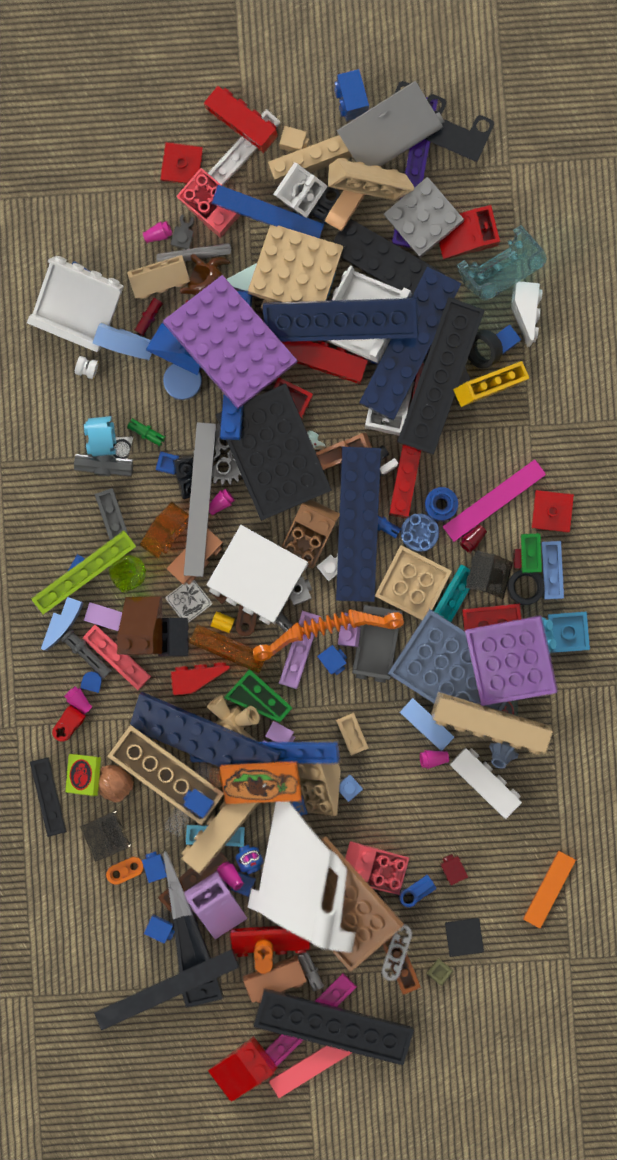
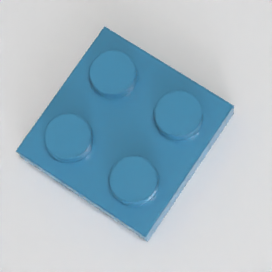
[548,611,590,653]

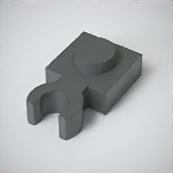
[170,214,194,250]

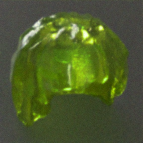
[109,555,146,593]

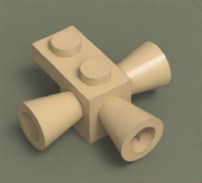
[207,696,259,741]

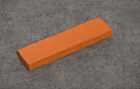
[523,850,576,929]

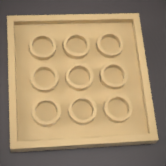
[247,225,344,302]

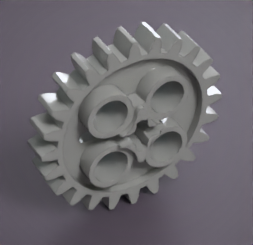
[193,424,242,486]

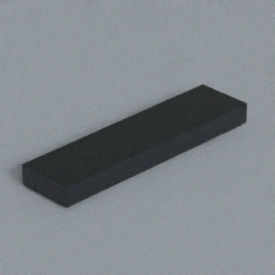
[30,757,67,837]

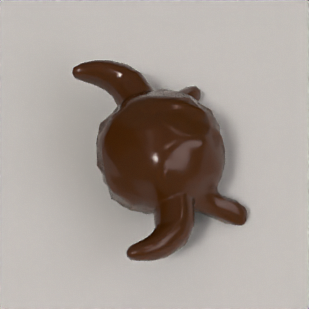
[179,254,231,296]

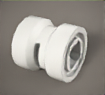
[75,356,99,379]

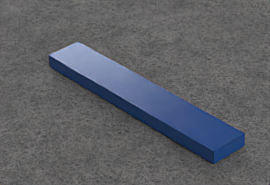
[211,185,324,238]

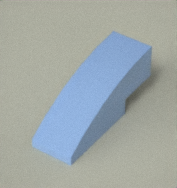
[92,323,152,360]
[41,597,84,651]
[399,698,454,751]

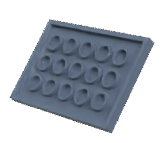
[388,609,508,736]

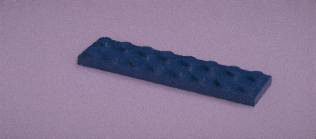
[359,267,462,421]
[262,298,419,342]
[336,447,381,602]
[130,692,281,767]

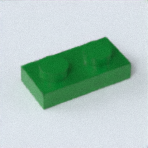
[520,533,542,573]

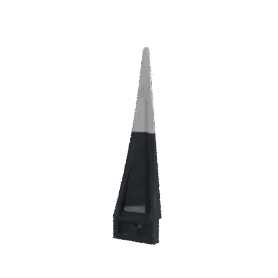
[163,851,224,1008]

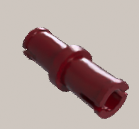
[134,297,163,336]

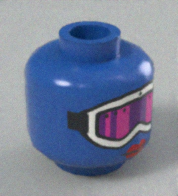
[235,844,264,875]

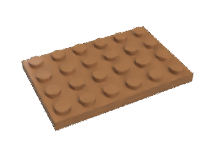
[321,836,404,972]

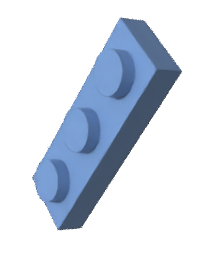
[541,541,564,600]

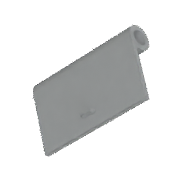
[337,81,445,166]

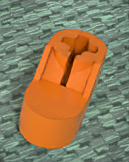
[254,939,273,974]

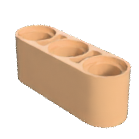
[325,190,365,231]

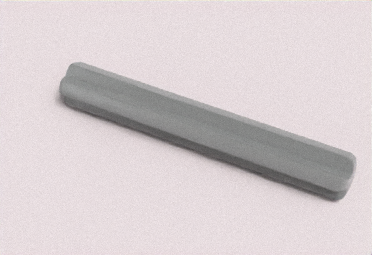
[156,243,231,262]

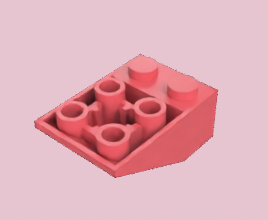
[176,168,240,238]
[345,841,409,895]

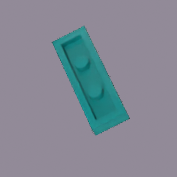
[434,565,478,622]

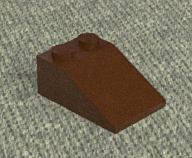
[117,596,162,655]

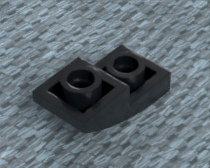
[173,455,193,500]

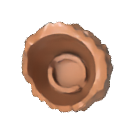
[98,764,134,803]

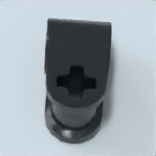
[309,187,340,225]

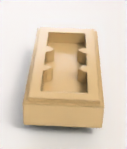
[336,713,368,756]

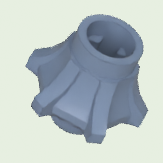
[489,741,519,769]

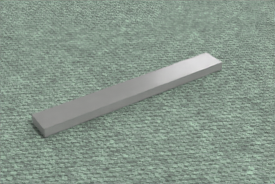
[184,422,216,577]

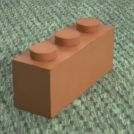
[167,529,223,585]
[243,955,307,1003]

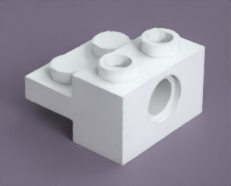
[273,162,328,218]

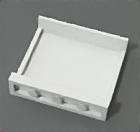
[27,256,124,352]
[324,266,413,364]
[207,525,309,625]

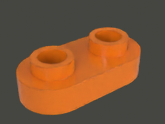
[106,857,144,885]

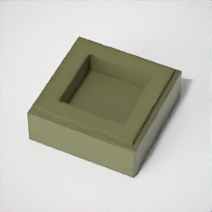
[426,958,453,986]

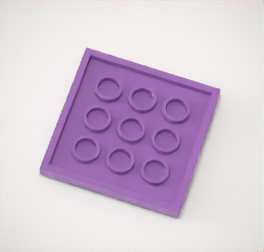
[465,616,558,706]

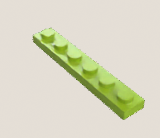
[31,530,136,615]

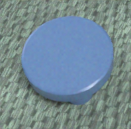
[163,364,202,400]
[401,514,439,552]

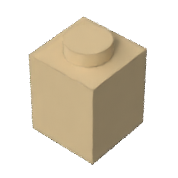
[280,126,309,152]

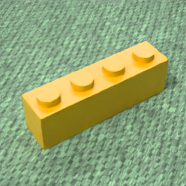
[453,361,530,407]

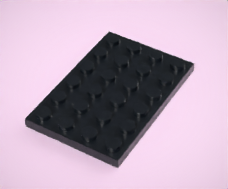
[215,384,332,521]

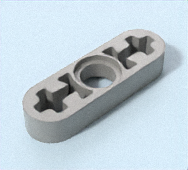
[382,925,412,981]

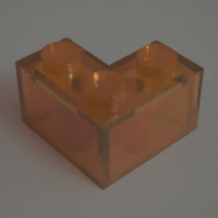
[140,502,189,558]

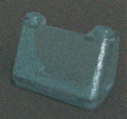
[456,225,546,300]

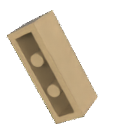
[127,255,190,299]

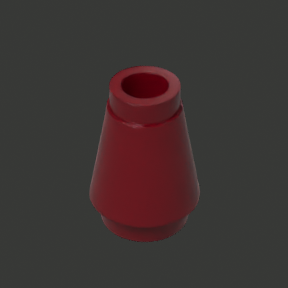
[460,525,487,553]

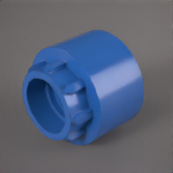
[424,487,458,522]

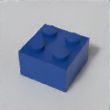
[334,69,369,122]

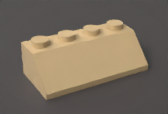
[328,158,414,201]

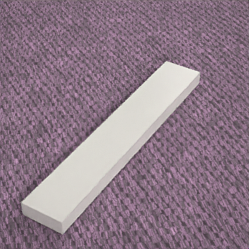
[208,109,281,186]

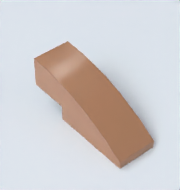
[316,433,372,470]

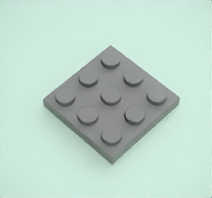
[384,177,464,258]

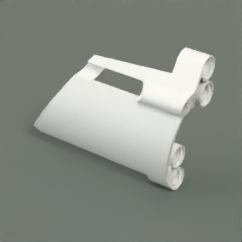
[248,801,356,952]

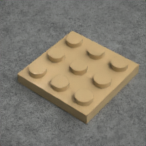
[375,545,452,621]

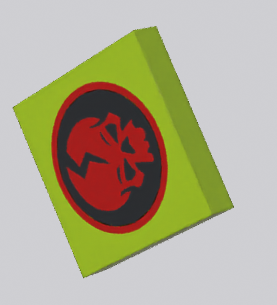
[65,754,101,796]

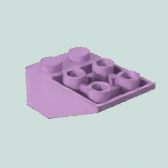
[184,871,248,939]

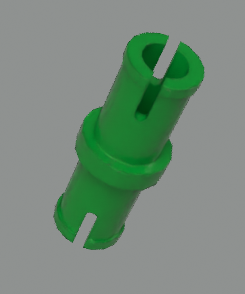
[127,418,166,447]

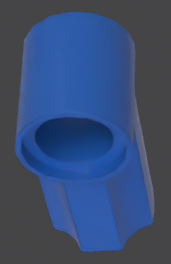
[399,875,437,907]

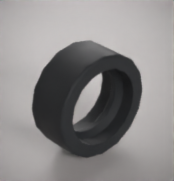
[468,330,503,369]
[507,569,545,605]

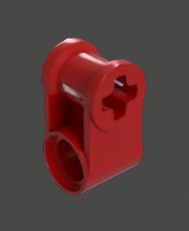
[52,705,86,742]

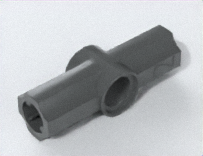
[74,454,133,477]

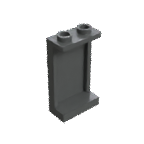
[352,605,402,683]

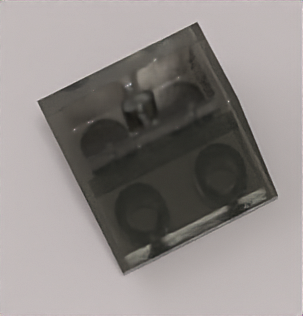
[80,811,131,862]

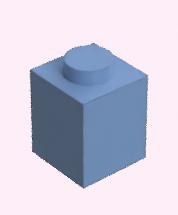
[339,774,363,802]

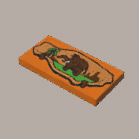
[220,762,302,804]

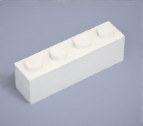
[449,748,522,819]

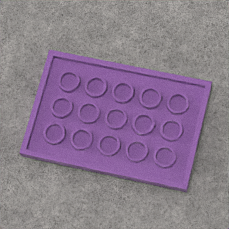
[163,275,297,409]

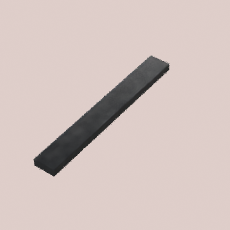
[94,949,240,1031]

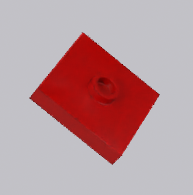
[160,142,203,184]
[531,490,574,533]

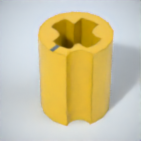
[211,611,235,633]

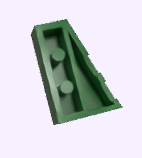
[224,669,292,722]

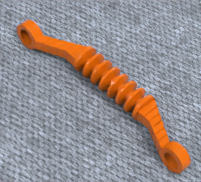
[253,609,404,661]

